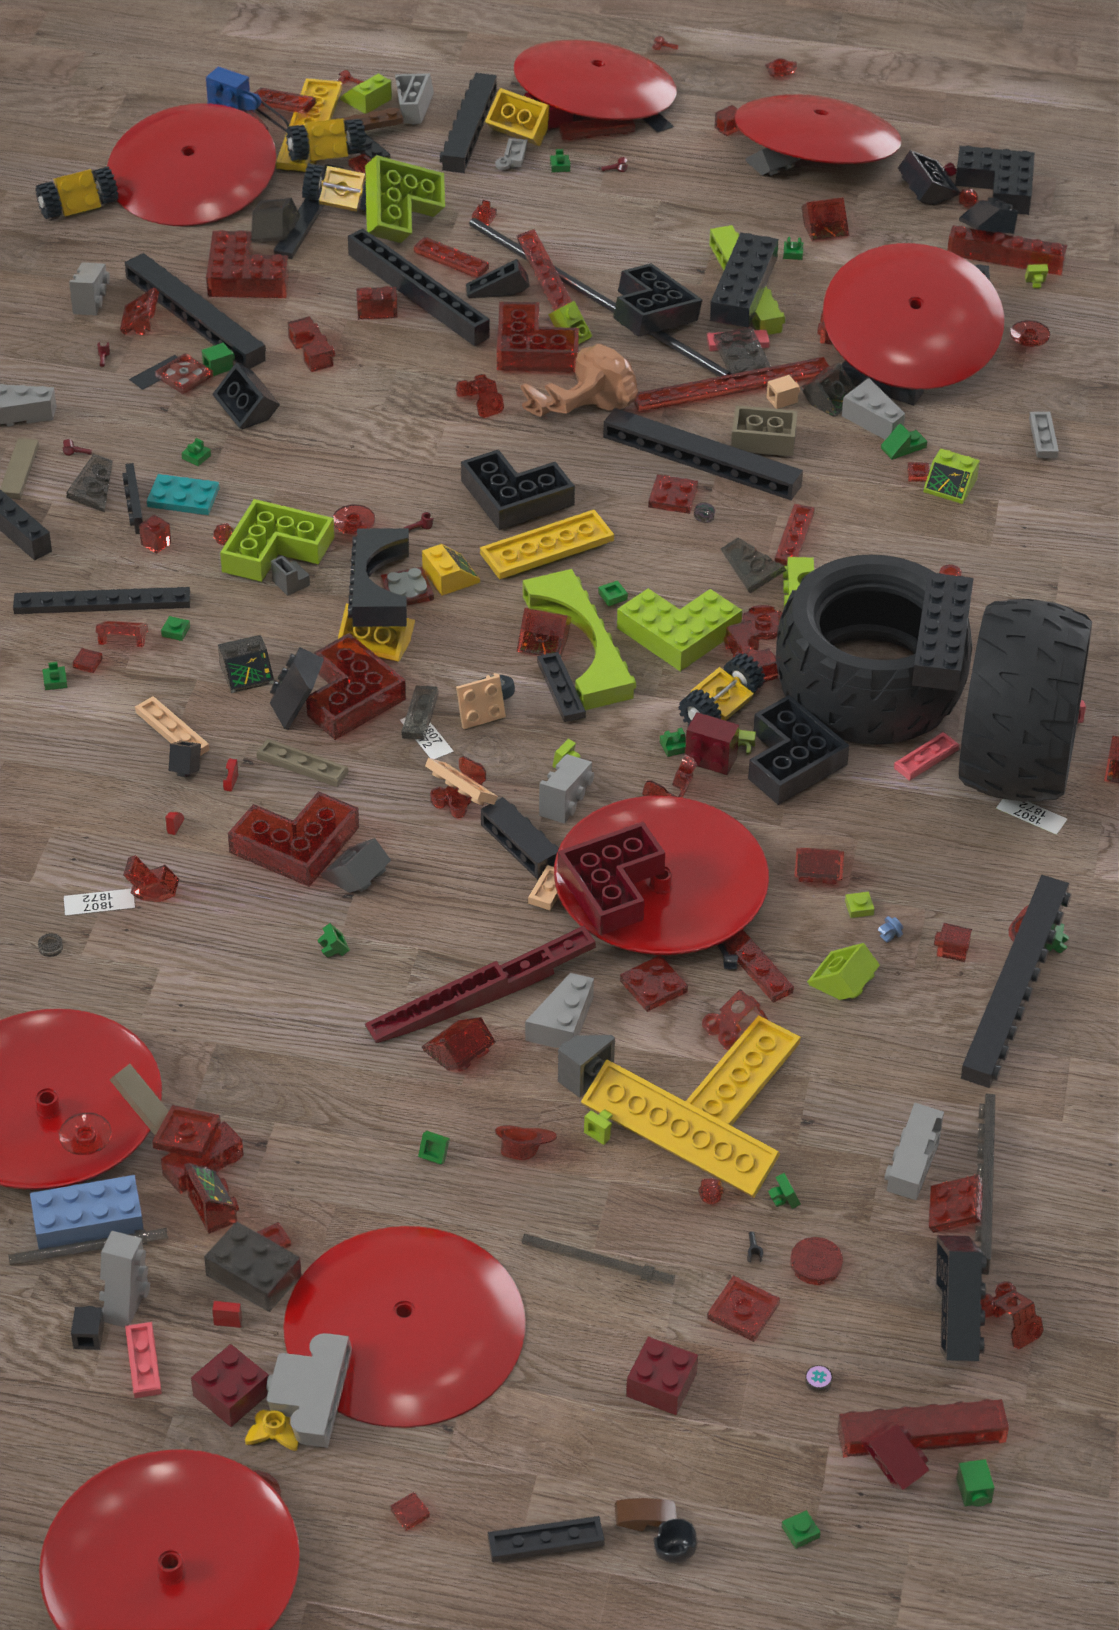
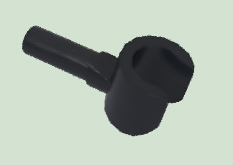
[718,943,738,969]
[747,1231,763,1263]

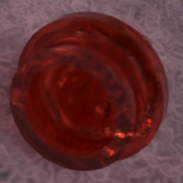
[959,188,978,207]
[213,523,234,545]
[698,1178,724,1205]

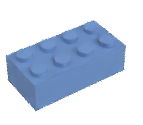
[30,1175,144,1254]

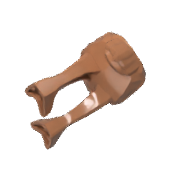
[521,344,638,417]

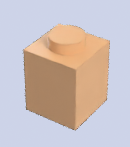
[766,375,800,409]

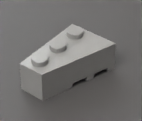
[395,73,434,125]
[69,262,110,316]
[842,378,905,440]
[539,754,594,824]
[525,973,594,1049]
[884,1103,944,1200]
[99,1231,150,1327]

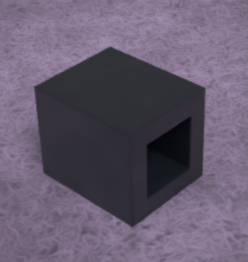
[168,740,201,777]
[71,1306,104,1350]

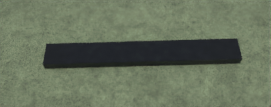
[274,164,344,259]

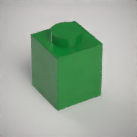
[201,343,235,377]
[956,1459,995,1507]

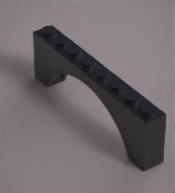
[348,528,409,627]

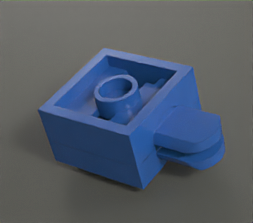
[206,66,261,113]

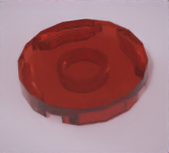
[742,605,782,640]
[790,1237,843,1285]

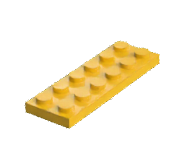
[480,509,614,580]
[686,1015,801,1126]

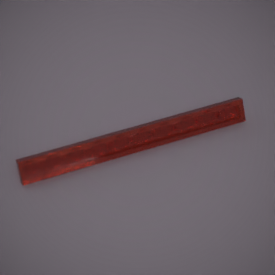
[633,357,831,412]

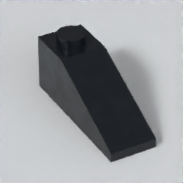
[466,259,530,298]

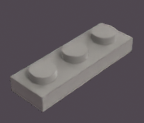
[1029,412,1059,458]

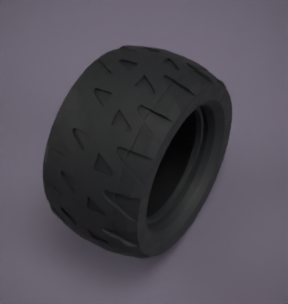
[776,554,973,745]
[959,599,1092,802]

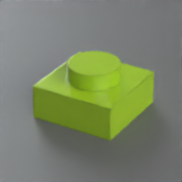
[845,892,875,918]

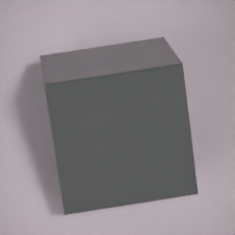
[271,556,310,596]

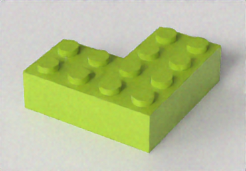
[365,155,445,243]
[220,499,335,582]
[617,588,742,672]

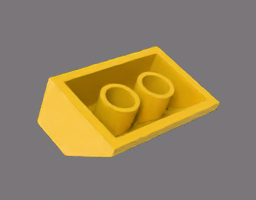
[485,88,549,146]
[336,603,415,662]

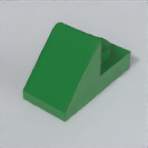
[881,424,927,460]

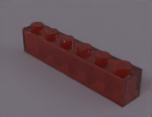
[947,225,1068,276]
[837,1399,1009,1458]

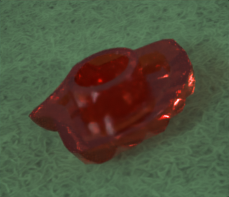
[765,58,797,77]

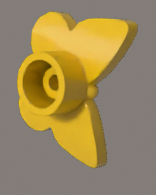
[245,1410,298,1451]

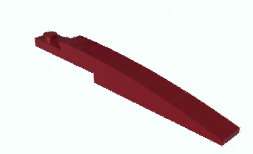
[365,925,596,1043]

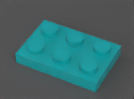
[146,474,220,515]

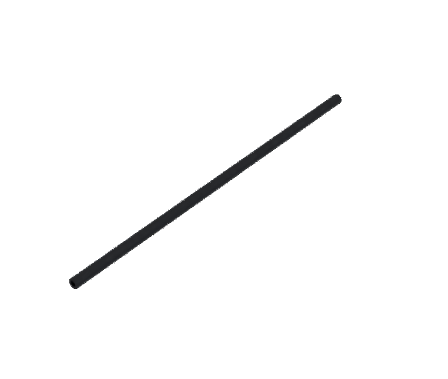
[469,218,731,381]

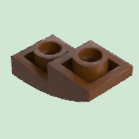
[615,1498,677,1532]

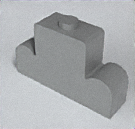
[267,1333,352,1448]

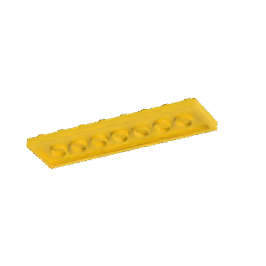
[276,78,342,172]
[581,1059,780,1198]

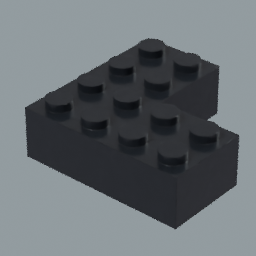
[955,145,1035,215]
[613,263,702,337]
[461,449,575,530]
[748,695,850,805]
[936,1235,987,1361]

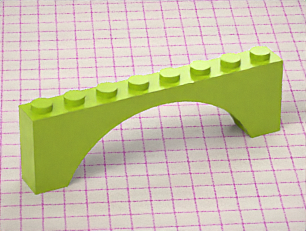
[523,569,636,711]

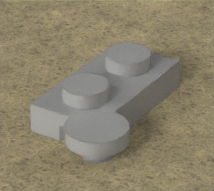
[495,138,527,170]

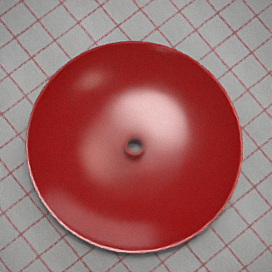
[514,40,676,120]
[735,94,901,164]
[107,103,276,226]
[823,243,1004,389]
[554,796,769,955]
[0,1009,162,1190]
[284,1226,525,1428]
[39,1449,300,1630]

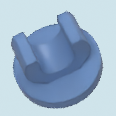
[878,916,903,943]

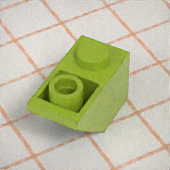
[548,301,593,345]

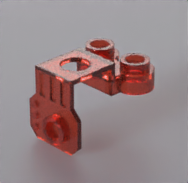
[455,374,504,418]
[642,754,698,798]
[430,756,486,818]
[702,989,768,1050]
[981,1281,1044,1349]

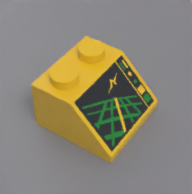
[422,544,480,596]

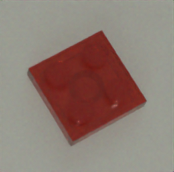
[648,474,698,514]
[620,955,688,1012]
[152,1105,221,1159]
[929,1174,983,1233]
[707,1275,780,1342]

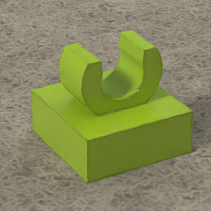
[1025,264,1048,289]
[738,730,756,755]
[552,739,581,770]
[584,1109,613,1145]

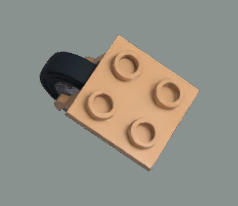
[456,673,515,729]

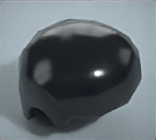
[654,1519,697,1563]

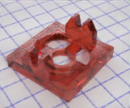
[120,287,159,336]
[96,621,148,647]

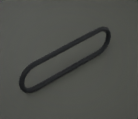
[256,100,289,132]

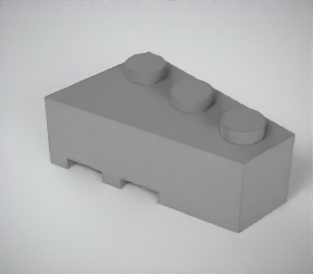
[0,384,57,426]

